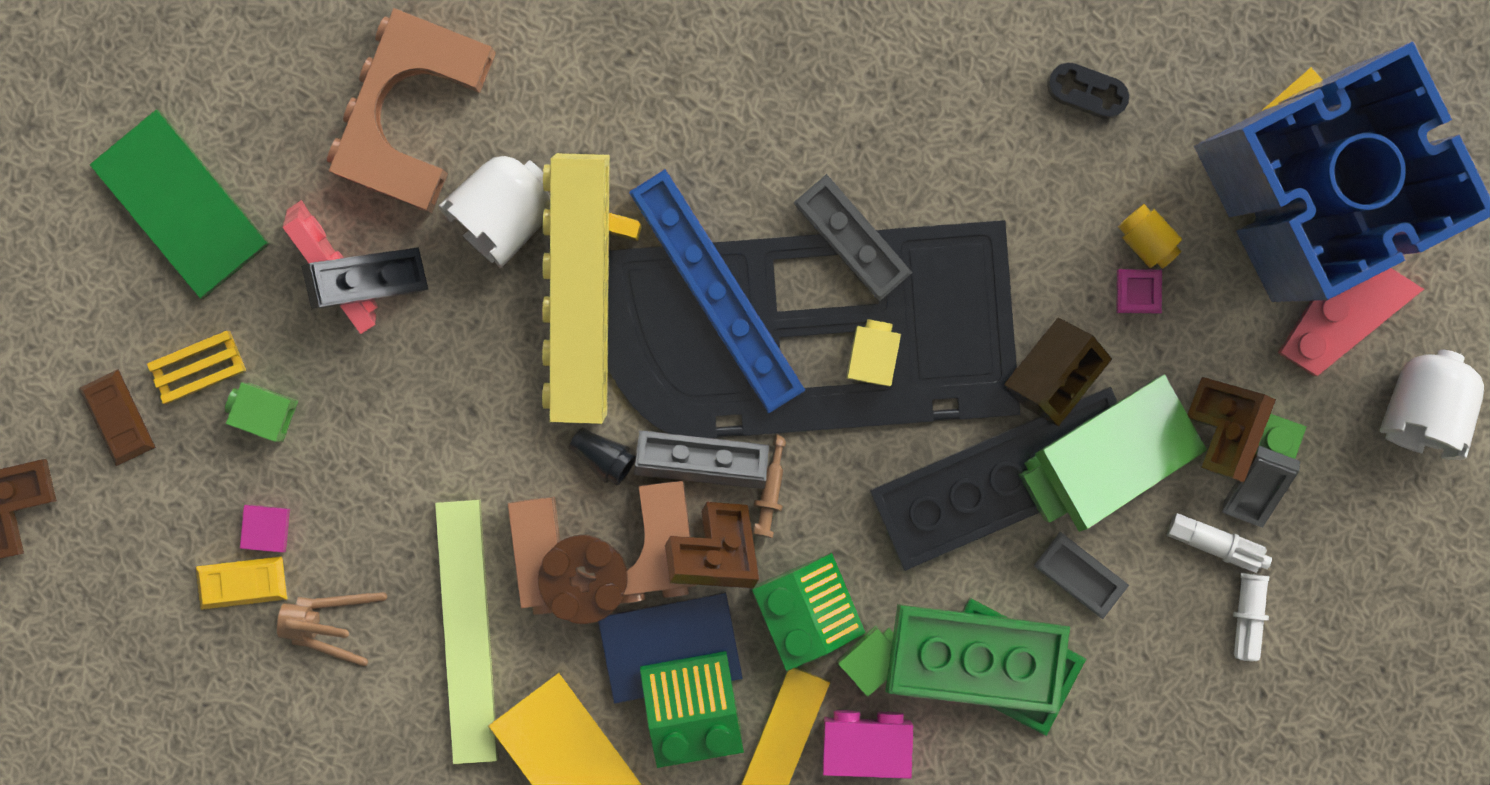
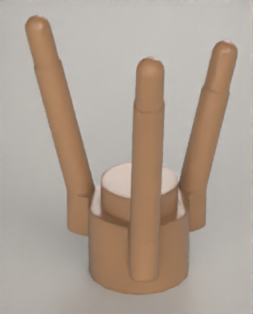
[277,592,387,666]

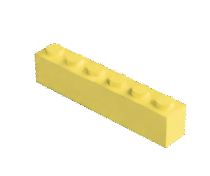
[542,153,610,424]

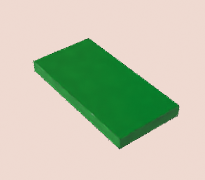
[89,109,270,299]
[885,604,1070,714]

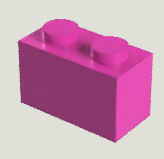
[822,710,913,779]

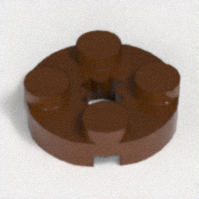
[538,534,628,624]

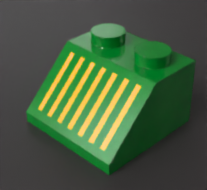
[752,553,866,671]
[640,651,744,768]

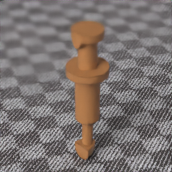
[752,434,786,538]

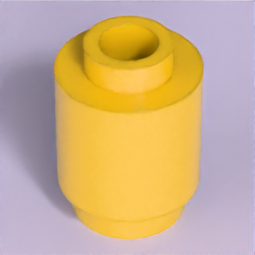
[1118,203,1183,269]

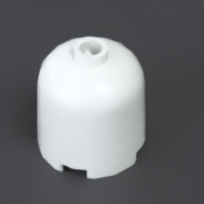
[438,156,550,268]
[1380,350,1484,460]

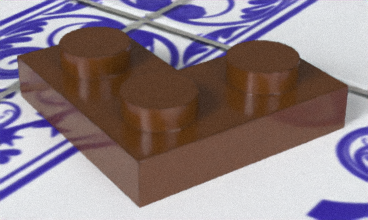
[1187,377,1276,483]
[0,459,57,559]
[665,502,759,588]

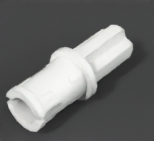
[1233,573,1270,661]

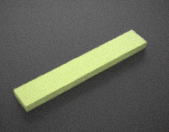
[435,500,498,764]

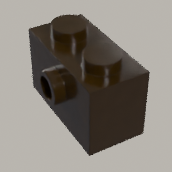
[1004,317,1112,427]

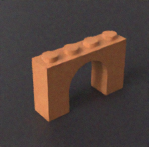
[327,8,496,213]
[508,480,696,615]

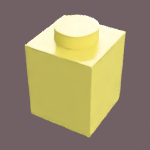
[846,320,901,387]

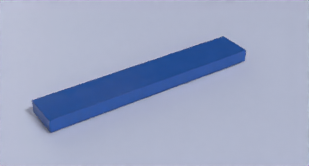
[629,169,805,414]

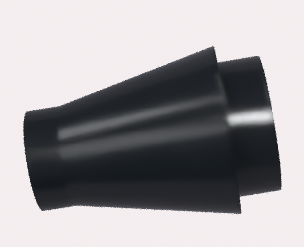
[569,427,636,486]

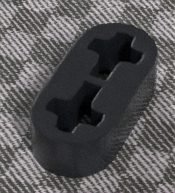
[1047,62,1129,119]

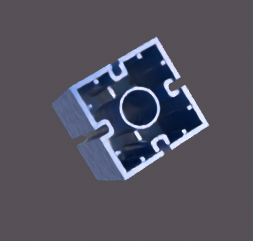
[1194,41,1490,302]

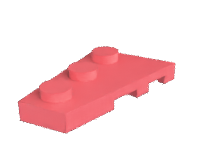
[282,200,378,334]
[1278,268,1424,376]

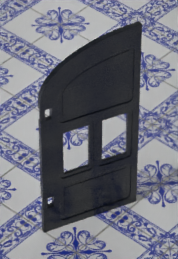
[608,220,1020,438]

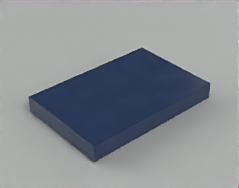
[598,592,743,704]

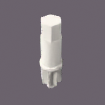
[1167,513,1272,573]

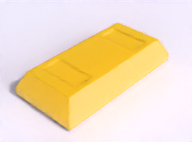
[196,556,287,610]

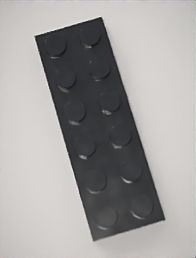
[869,387,1117,571]

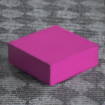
[1116,269,1162,314]
[240,505,290,552]

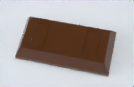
[79,369,156,466]

